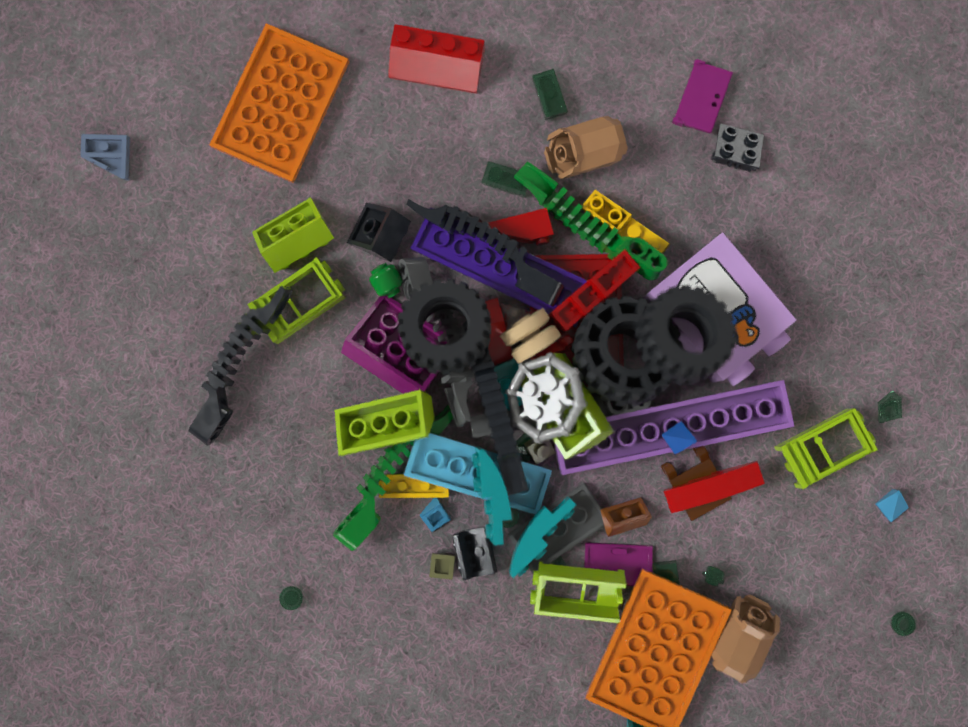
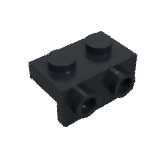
[453,526,498,581]

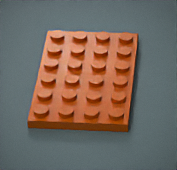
[209,23,349,183]
[585,568,732,727]

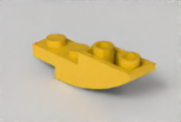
[582,190,669,254]

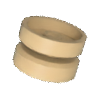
[500,308,561,363]

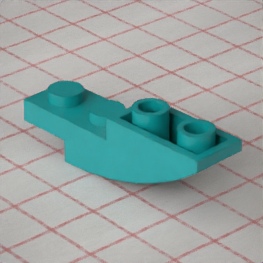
[472,447,512,545]
[509,496,576,578]

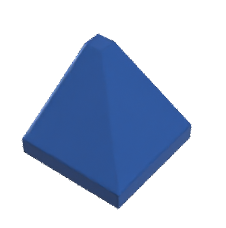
[661,421,697,454]

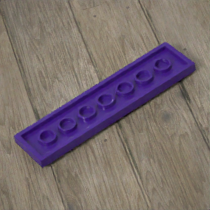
[410,207,587,328]

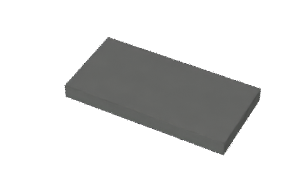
[507,483,604,573]

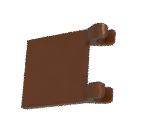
[661,446,732,521]

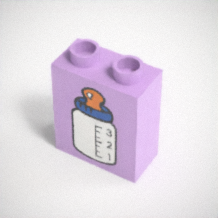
[643,232,796,386]

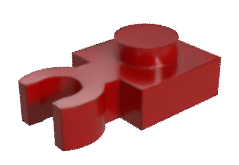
[535,334,573,358]

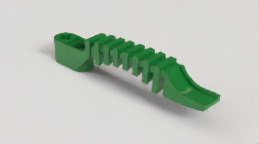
[514,161,667,281]
[333,404,453,551]

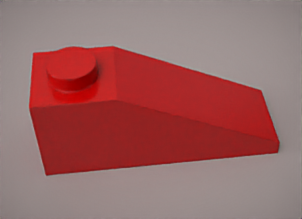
[488,208,554,246]
[485,298,513,366]

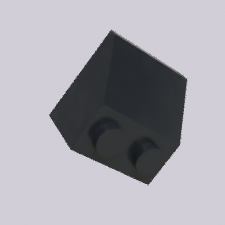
[347,202,411,262]

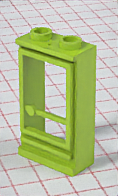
[247,257,346,344]
[774,408,878,489]
[530,561,626,623]

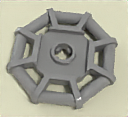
[505,353,587,443]

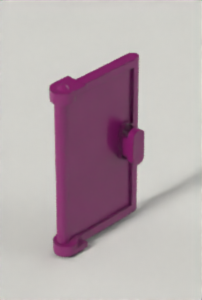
[672,59,733,134]
[584,542,653,586]

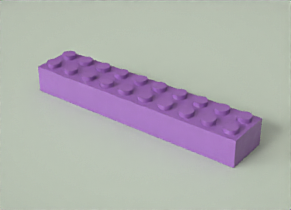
[553,380,794,475]

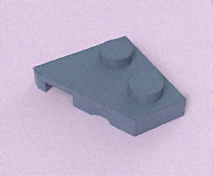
[81,134,130,181]

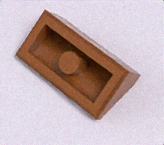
[601,497,652,537]

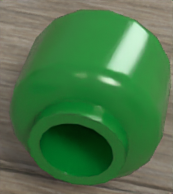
[369,262,403,298]

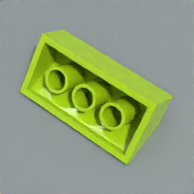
[521,353,614,460]
[334,390,434,456]

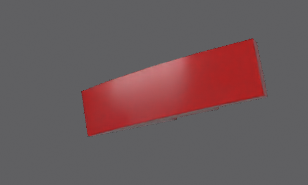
[549,249,640,332]
[664,461,765,513]

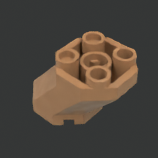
[544,116,628,179]
[711,595,780,683]

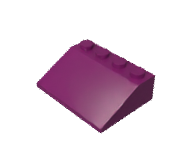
[341,295,447,394]

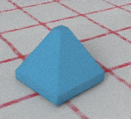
[875,489,909,522]
[420,498,451,532]

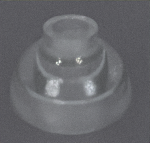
[499,300,531,328]

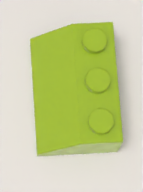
[252,197,334,273]

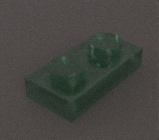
[532,69,568,120]
[481,161,527,198]

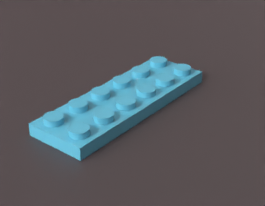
[404,433,552,514]

